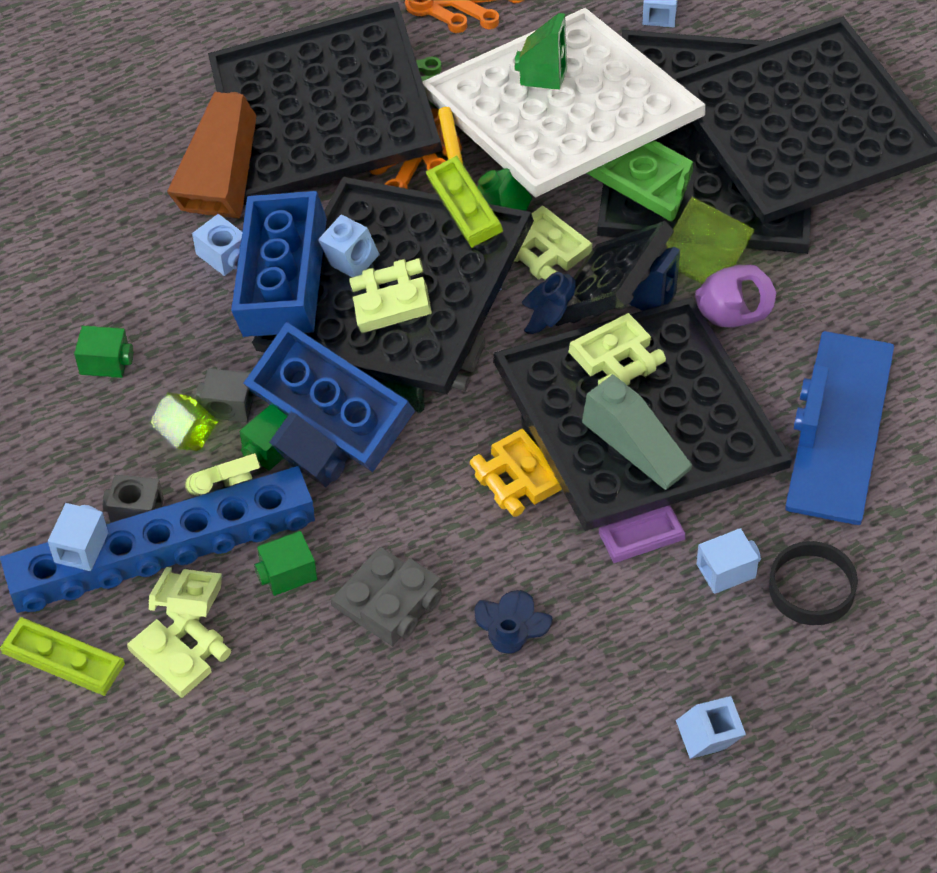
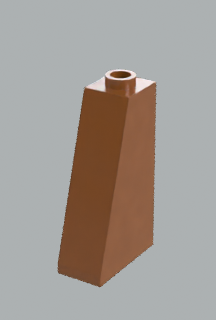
[167,92,257,219]

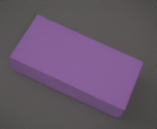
[599,505,685,563]

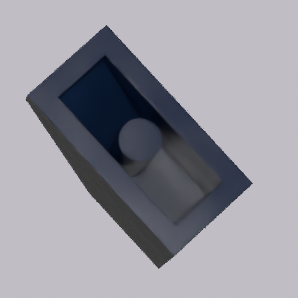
[629,247,680,311]
[269,411,348,488]

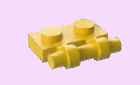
[469,428,562,517]

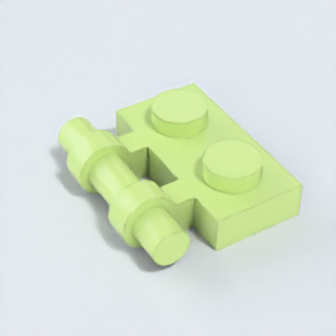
[514,205,592,280]
[350,258,432,333]
[569,313,666,386]
[185,453,260,496]
[127,612,231,698]

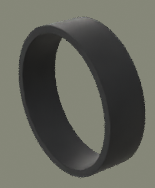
[769,541,858,625]

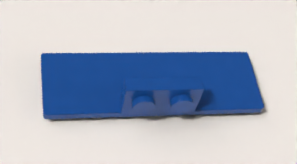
[785,331,894,525]

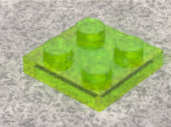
[666,197,755,284]

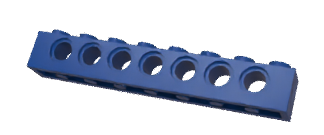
[0,466,315,613]

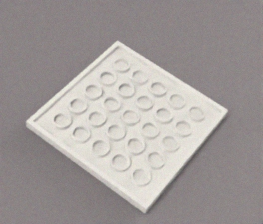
[422,8,705,198]

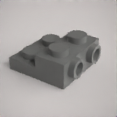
[331,547,442,647]

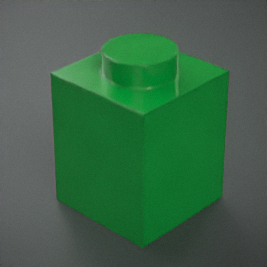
[74,326,134,378]
[239,404,287,471]
[254,531,317,596]

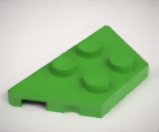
[586,140,693,222]

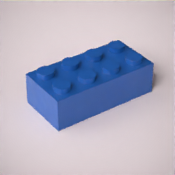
[231,191,327,337]
[243,322,415,472]

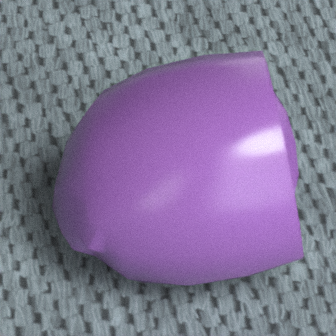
[695,264,776,328]

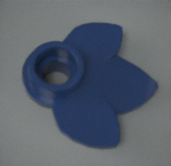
[522,272,576,334]
[475,590,552,653]

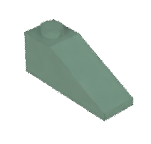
[582,374,692,490]

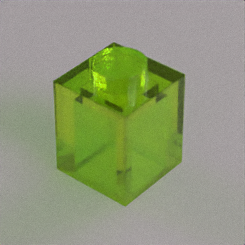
[149,392,218,451]

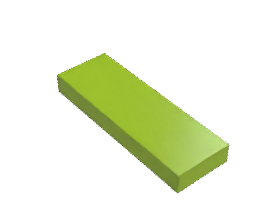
[426,156,503,248]
[0,617,125,696]

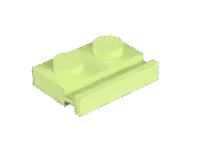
[149,567,222,619]

